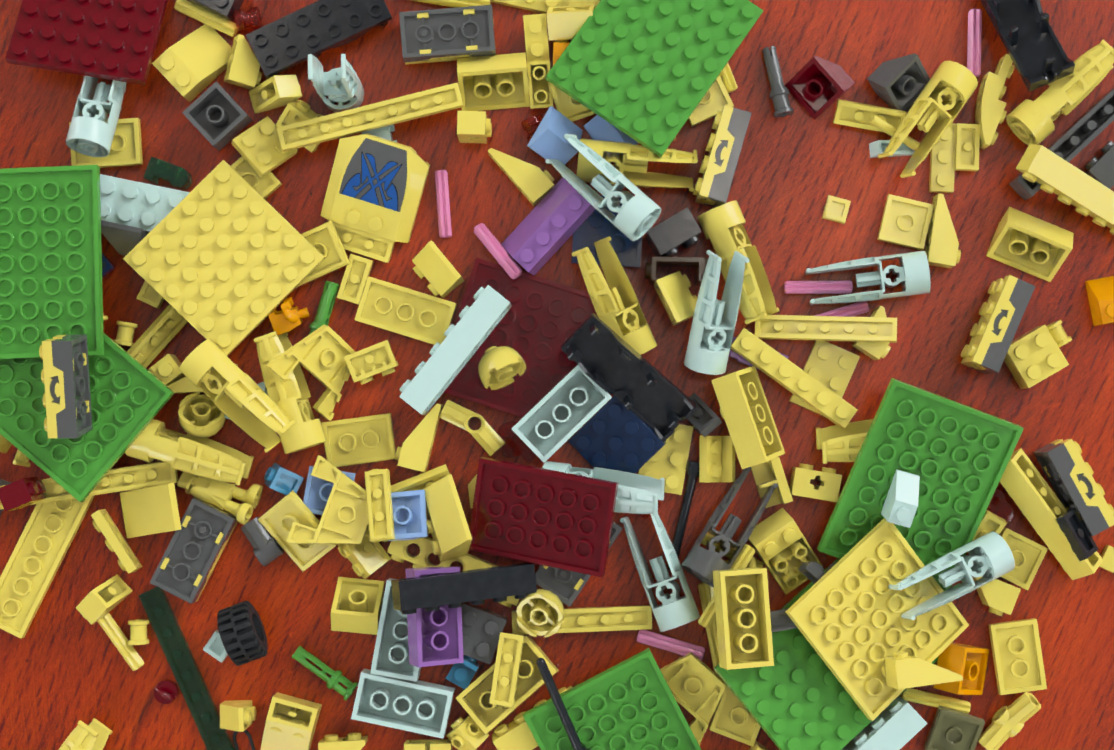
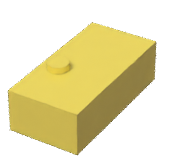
[711,366,785,469]
[713,567,774,670]
[456,635,559,734]

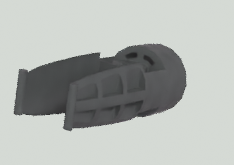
[681,467,778,587]

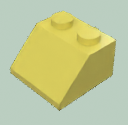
[412,240,464,298]
[653,271,697,326]
[331,577,385,635]

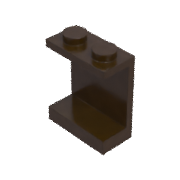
[645,257,708,286]

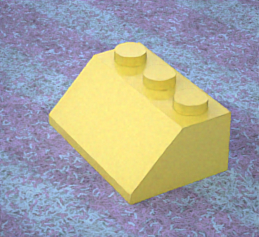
[457,52,530,111]
[986,207,1074,282]
[423,474,472,562]

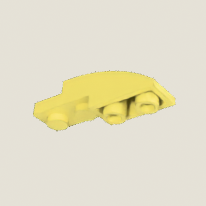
[523,14,553,109]
[975,54,1015,150]

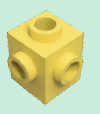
[446,715,489,750]

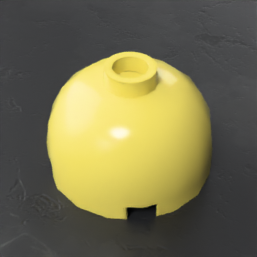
[478,346,526,390]
[178,392,225,438]
[516,589,564,638]

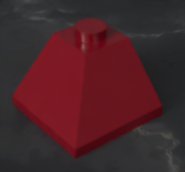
[785,56,855,120]

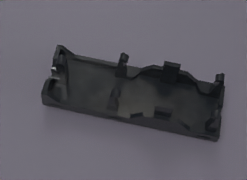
[246,0,392,79]
[980,0,1075,92]
[561,313,697,442]

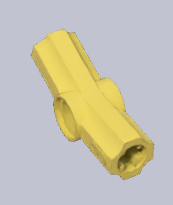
[439,400,505,456]
[978,692,1041,750]

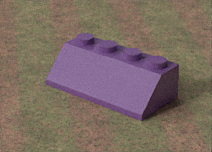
[501,177,595,276]
[405,567,464,667]

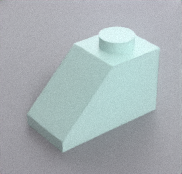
[881,469,920,528]

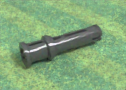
[761,46,794,118]

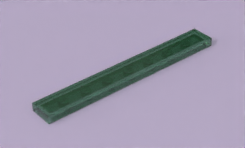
[138,587,235,750]

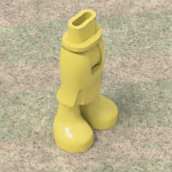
[177,472,263,525]

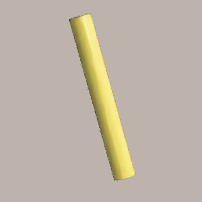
[869,115,920,151]

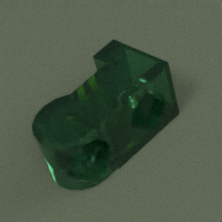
[143,156,193,190]

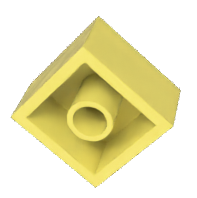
[1004,325,1069,389]

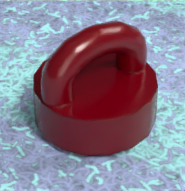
[154,680,179,704]

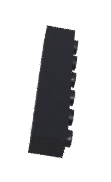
[391,563,537,614]

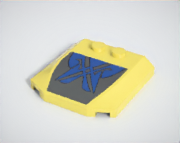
[320,133,430,243]

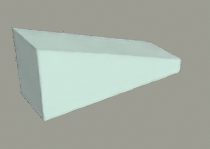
[869,140,915,158]

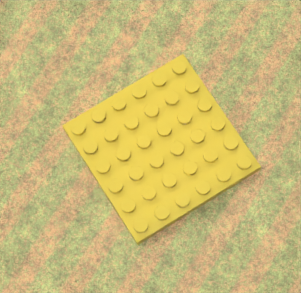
[123,160,325,356]
[785,518,969,721]

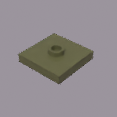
[924,705,985,750]

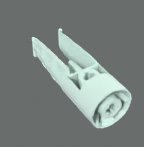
[308,54,365,113]
[66,76,127,157]
[545,134,662,241]
[684,250,750,375]
[805,251,931,305]
[542,461,665,516]
[620,514,700,632]
[888,531,1015,620]

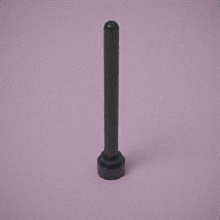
[667,460,699,570]
[536,658,589,750]

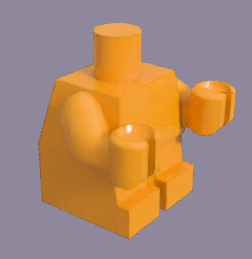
[268,297,310,335]

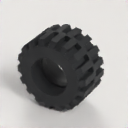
[217,600,268,666]

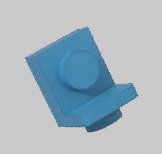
[264,463,304,495]
[446,655,480,689]

